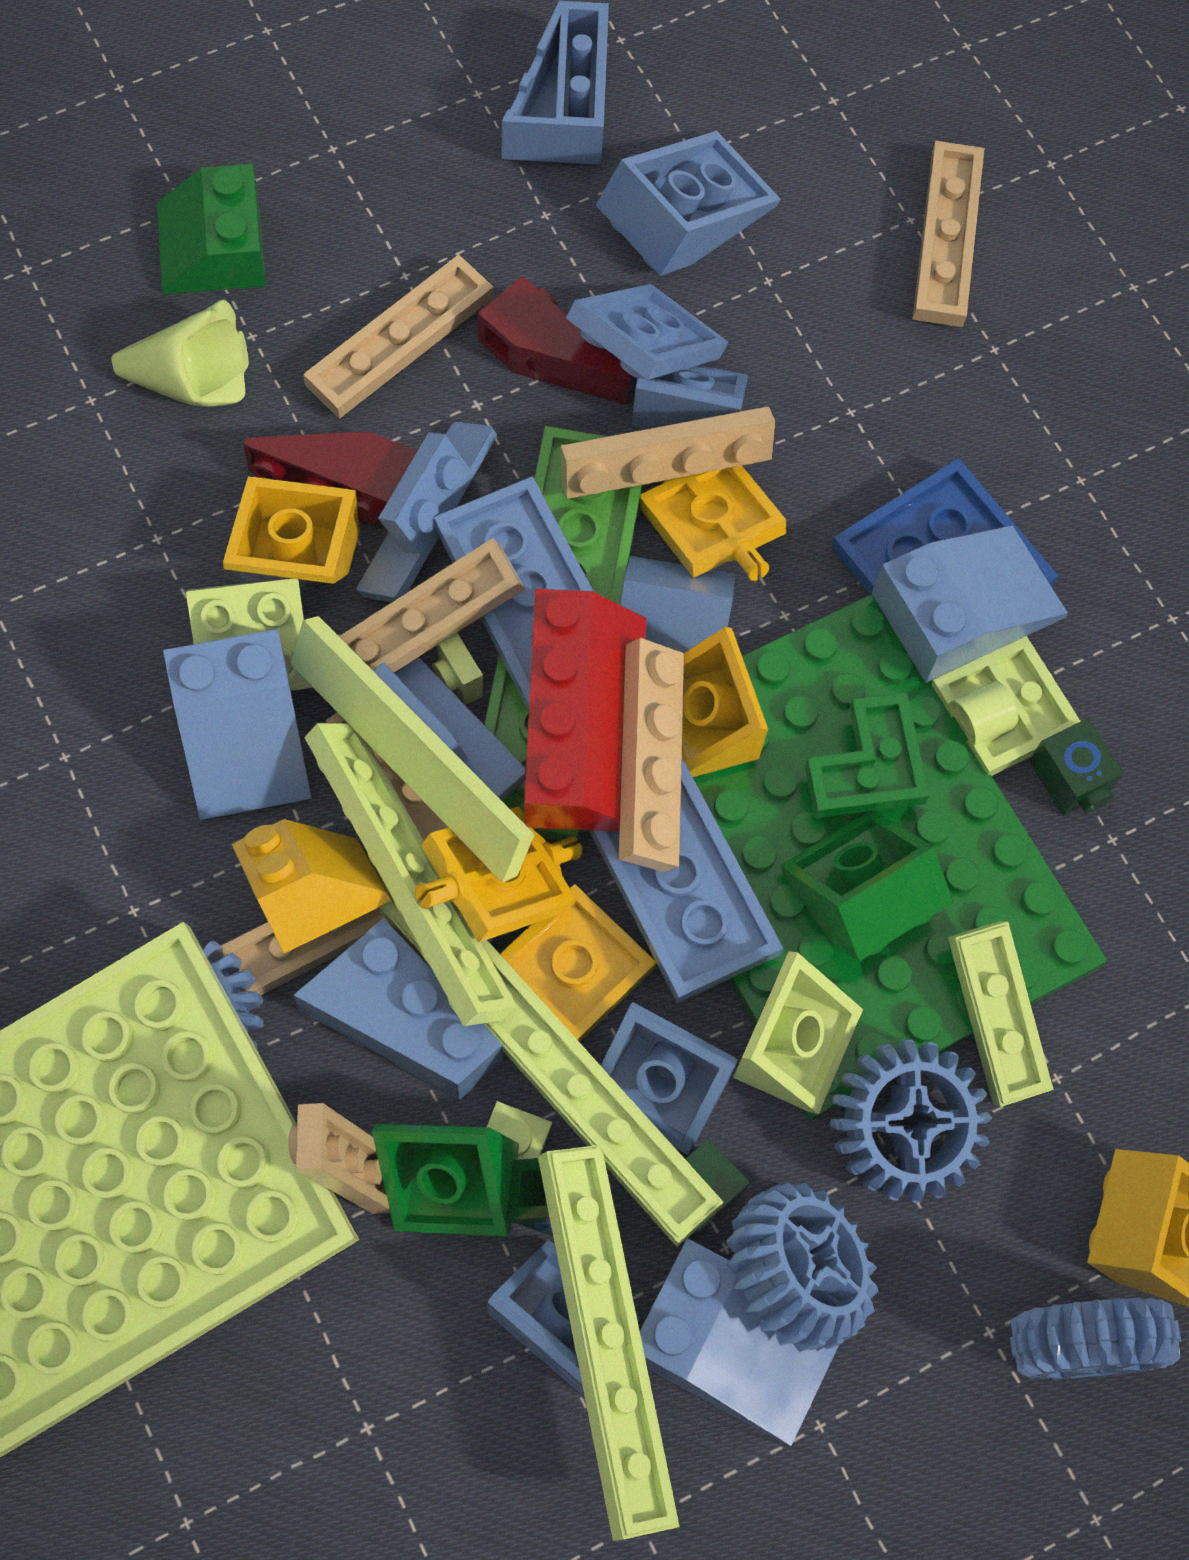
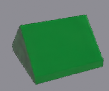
[371,1124,519,1237]

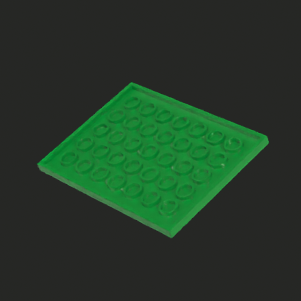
[693,594,1107,1122]

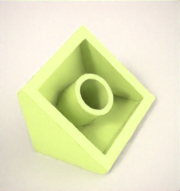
[733,951,863,1114]

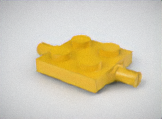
[639,465,786,581]
[415,806,582,943]

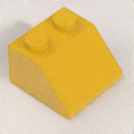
[223,476,360,584]
[232,819,391,954]
[1087,1149,1189,1307]

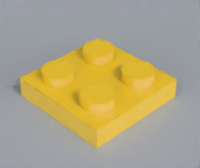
[500,884,656,1042]

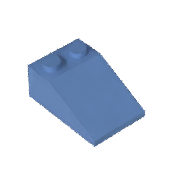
[596,131,781,276]
[872,525,1068,683]
[163,629,312,820]
[640,1238,839,1447]

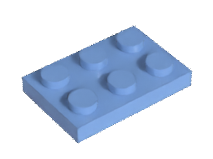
[566,284,729,380]

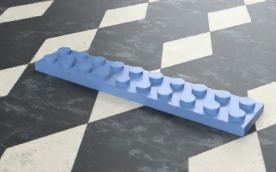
[433,476,783,1003]

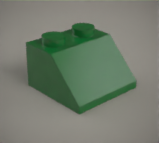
[157,164,266,294]
[780,811,954,962]

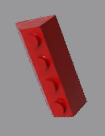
[524,589,646,832]

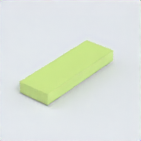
[948,921,1053,1107]

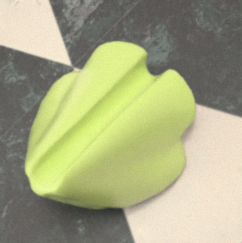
[111,300,249,407]

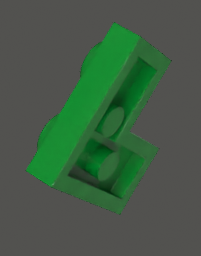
[805,692,930,818]

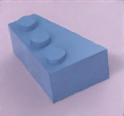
[502,1,609,165]
[294,918,503,1100]

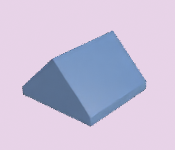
[631,365,748,429]
[620,556,736,653]
[601,1002,738,1155]
[487,1240,641,1394]

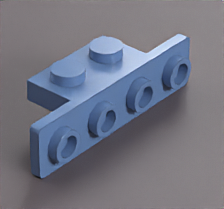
[357,422,497,603]
[374,657,526,801]

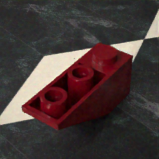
[478,276,634,405]
[243,431,417,524]

